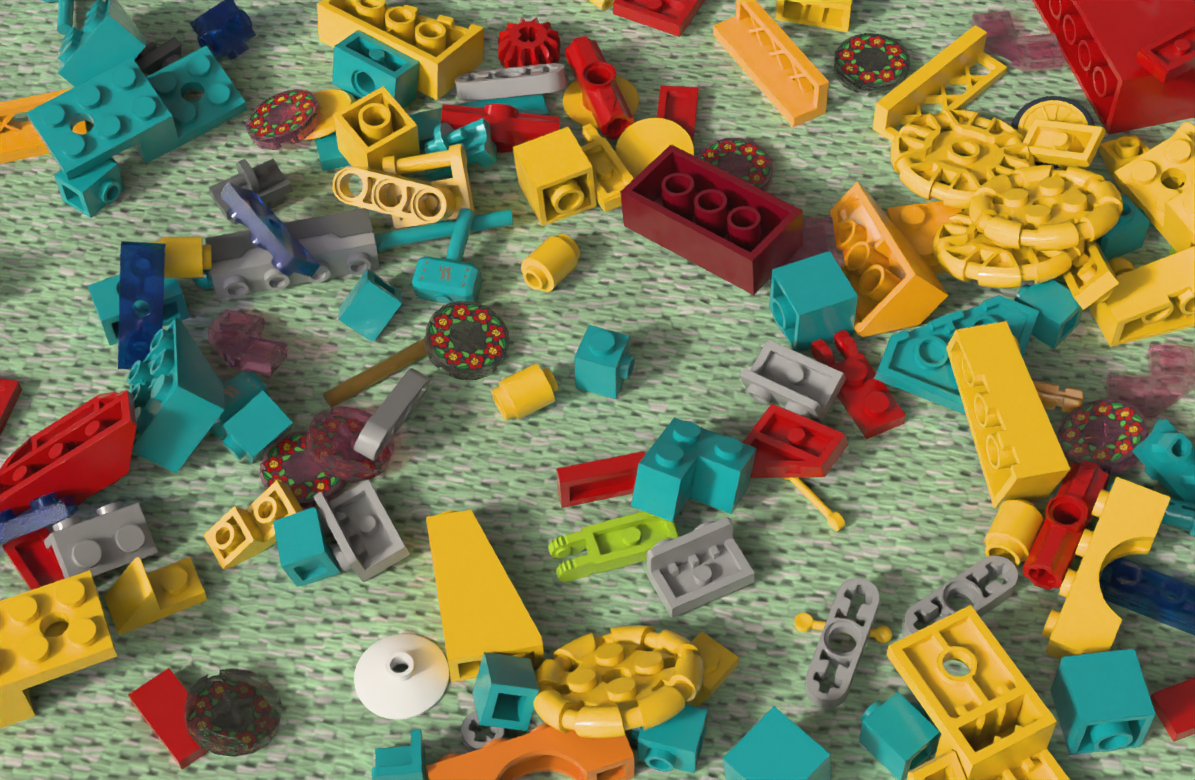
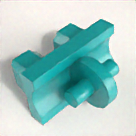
[424,118,497,181]
[1132,419,1195,503]

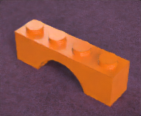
[426,723,634,780]

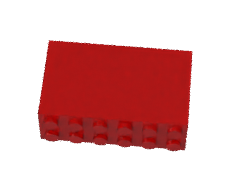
[1032,0,1195,135]

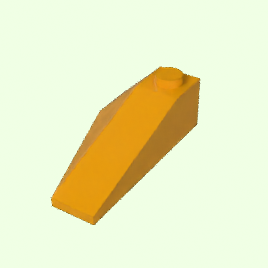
[830,182,949,337]

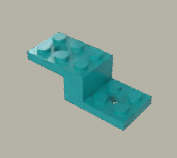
[26,46,247,180]

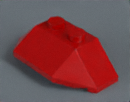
[0,390,136,517]

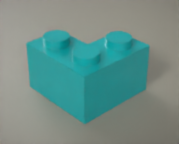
[631,417,757,522]

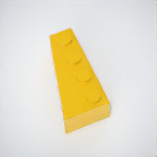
[317,0,484,100]
[1089,246,1195,347]
[946,321,1070,509]

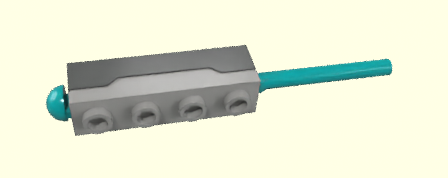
[192,208,513,300]

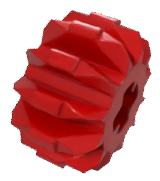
[497,17,561,68]

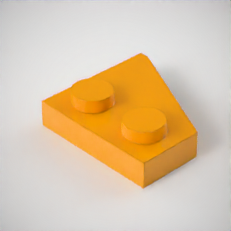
[886,201,963,274]

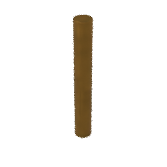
[323,334,439,408]

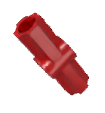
[565,36,634,140]
[441,104,560,153]
[1023,460,1109,591]

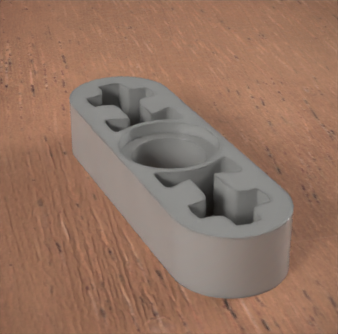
[455,63,567,101]
[354,368,431,461]
[903,555,1018,637]
[805,578,880,708]

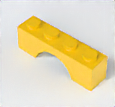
[1042,477,1171,660]

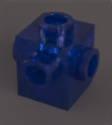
[189,0,256,61]

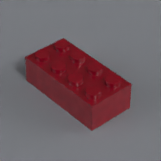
[620,144,803,295]

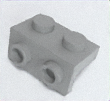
[739,339,846,424]
[313,479,411,582]
[44,501,158,578]
[647,517,755,618]

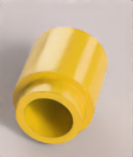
[521,234,581,292]
[150,236,212,279]
[491,363,559,421]
[984,499,1044,567]

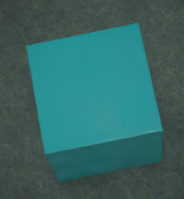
[769,251,858,353]
[1050,648,1156,755]
[722,706,831,780]

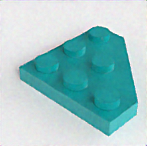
[874,295,1039,415]

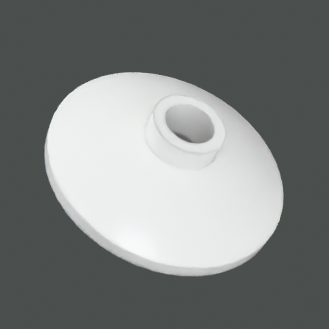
[354,634,449,719]

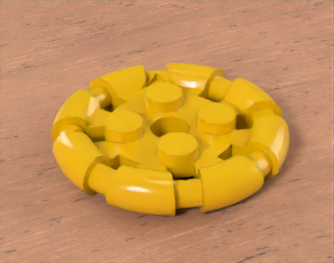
[890,110,1035,209]
[969,165,1123,251]
[933,209,1086,288]
[533,625,705,738]

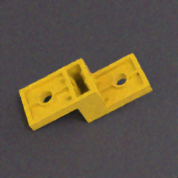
[1114,130,1195,252]
[0,570,117,729]
[887,605,1070,780]

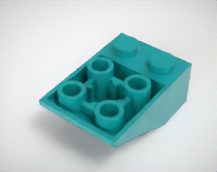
[57,0,146,87]
[127,317,225,473]

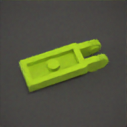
[548,511,680,583]

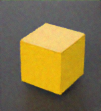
[333,86,420,171]
[513,127,597,226]

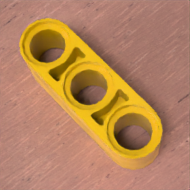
[332,167,456,223]

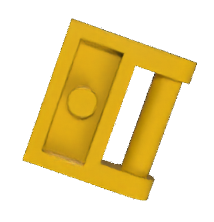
[383,143,475,229]

